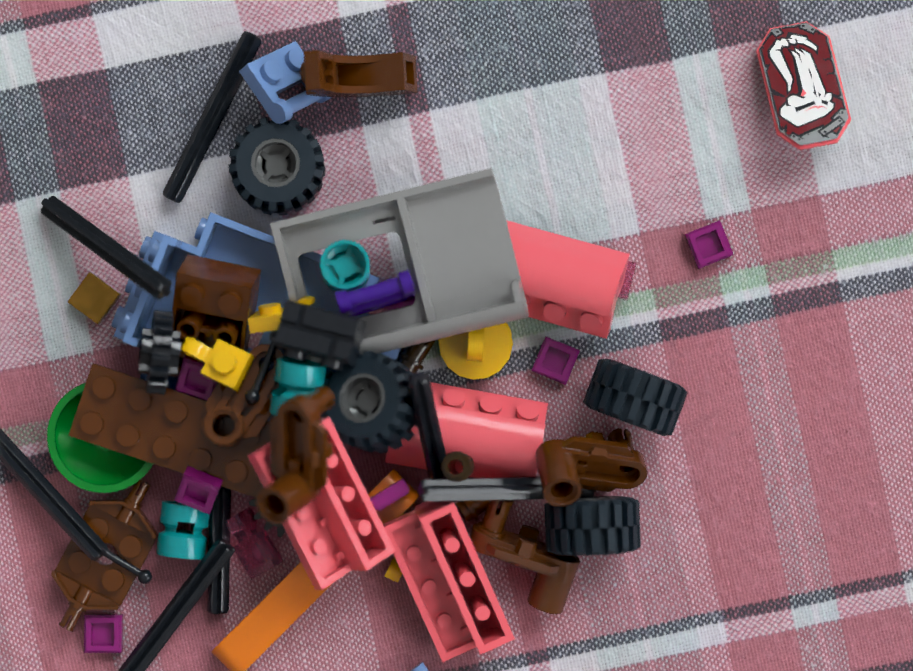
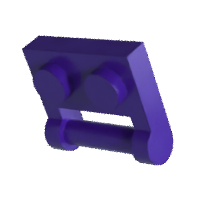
[334,270,415,317]

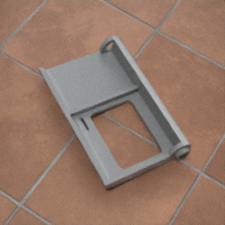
[270,168,529,362]

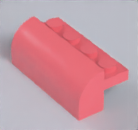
[506,220,630,339]
[385,382,548,478]
[248,417,396,590]
[383,501,515,662]

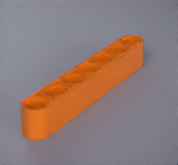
[211,469,419,671]

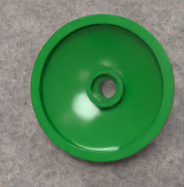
[47,383,154,493]

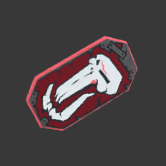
[756,21,851,150]

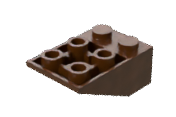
[172,254,261,376]

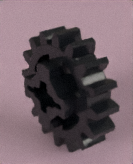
[138,311,181,395]

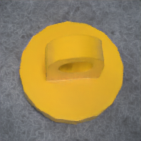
[438,323,513,380]

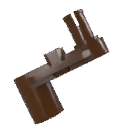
[204,344,284,449]
[256,386,335,524]
[535,428,648,506]
[469,500,580,614]

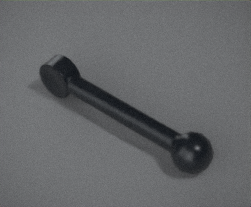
[245,330,277,404]
[103,550,152,584]

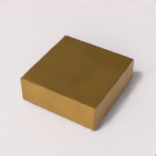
[67,272,121,324]

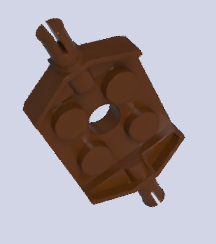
[51,480,158,632]

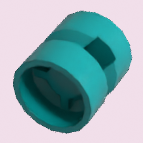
[320,240,370,292]
[269,357,326,415]
[156,501,210,560]

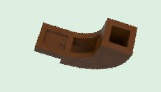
[300,50,418,97]

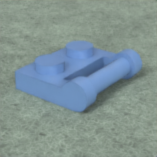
[239,41,332,124]

